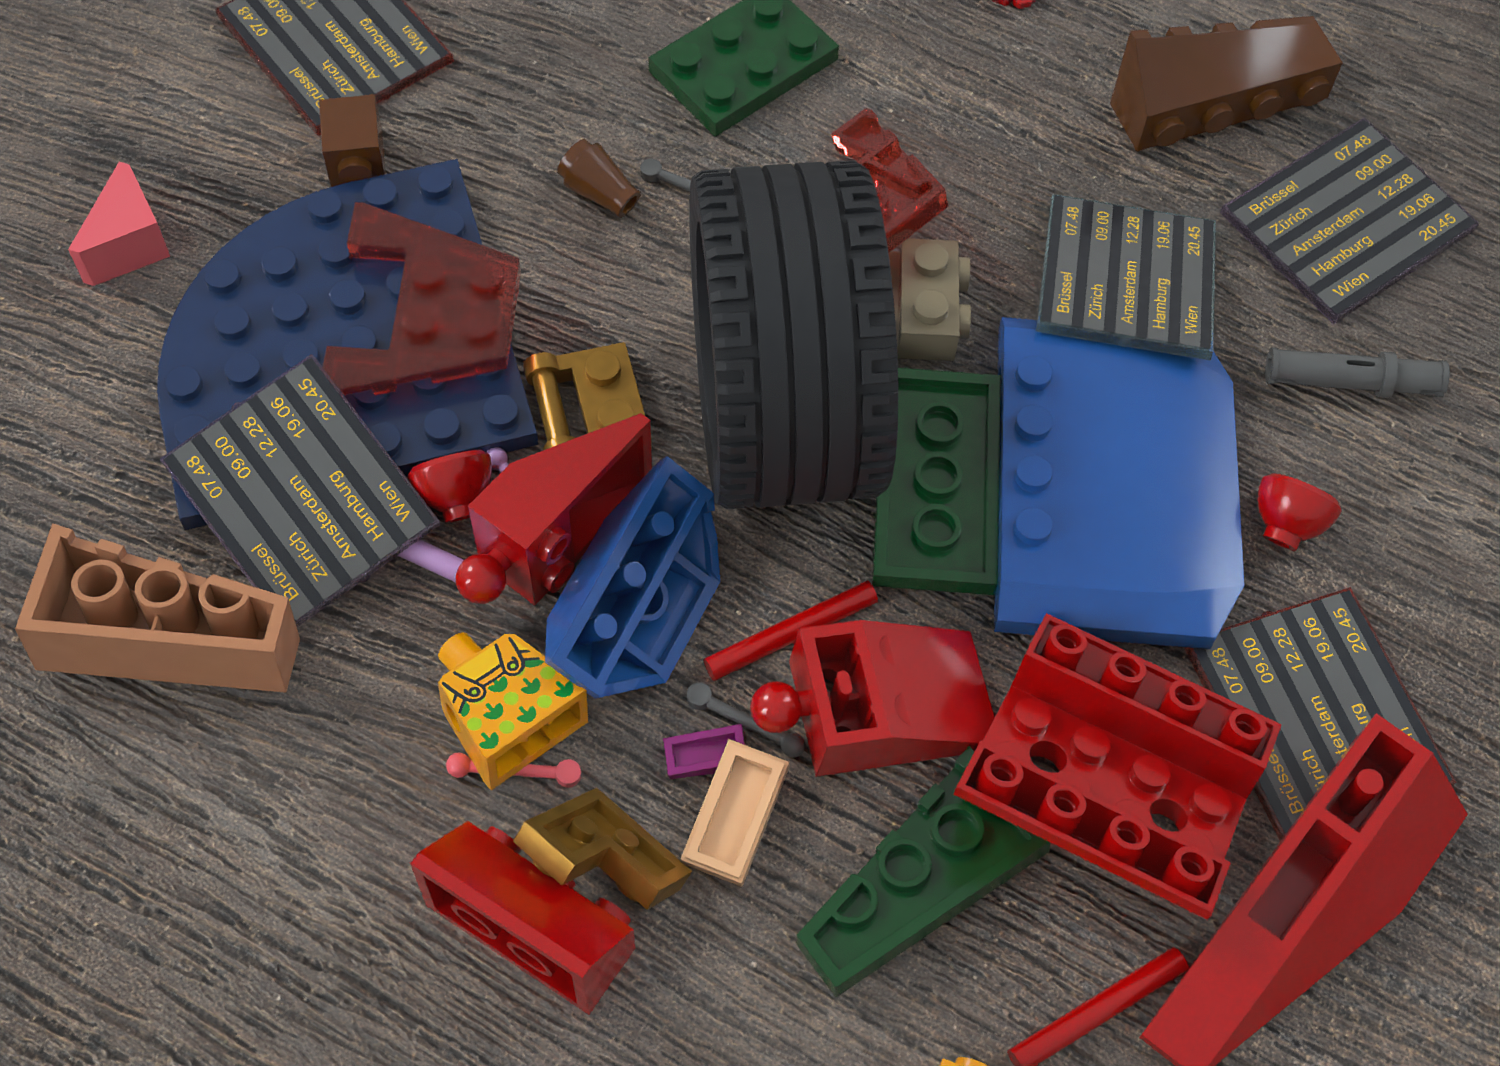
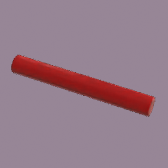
[703,580,878,681]
[1007,947,1189,1066]

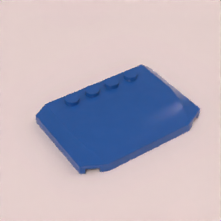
[994,317,1244,649]

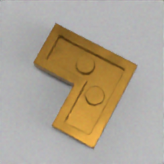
[513,787,692,910]

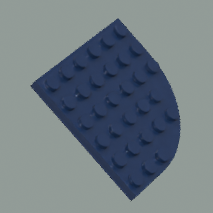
[157,159,539,530]

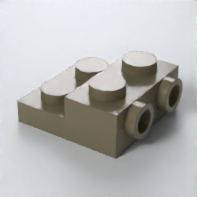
[888,238,971,361]

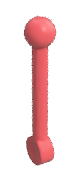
[446,752,581,788]

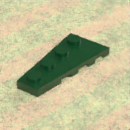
[796,746,1051,998]

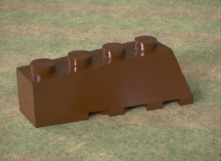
[1110,16,1343,152]

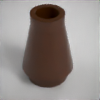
[557,139,641,218]

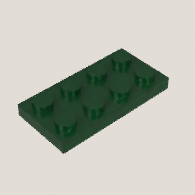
[872,368,1001,595]

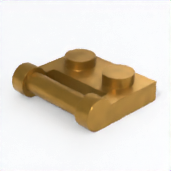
[523,342,652,450]

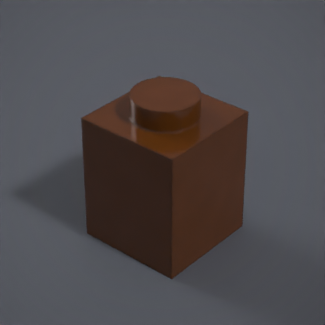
[319,94,386,187]

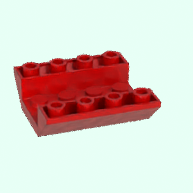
[954,613,1282,920]

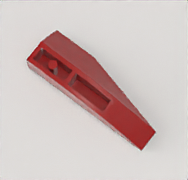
[1139,713,1468,1066]

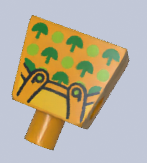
[438,632,588,791]

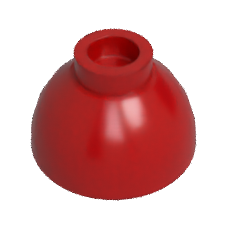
[407,450,492,523]
[1257,473,1342,551]

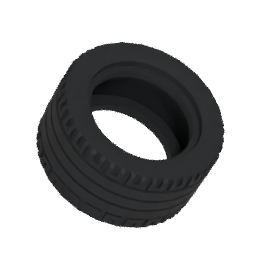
[689,160,898,509]

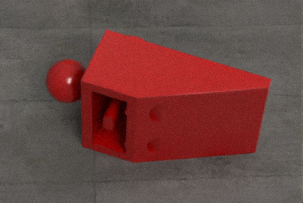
[456,413,652,606]
[750,620,995,777]

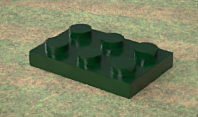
[648,0,839,137]

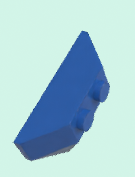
[545,456,721,699]

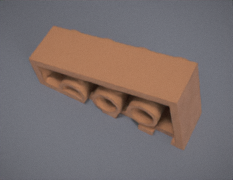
[15,523,300,693]

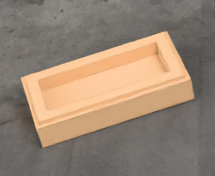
[680,739,790,887]

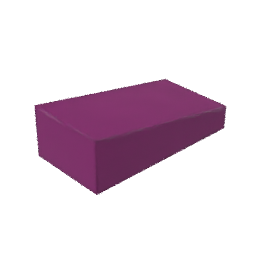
[663,724,747,780]

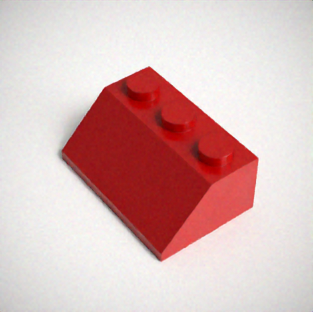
[410,821,635,1015]

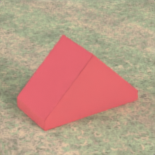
[68,162,170,286]

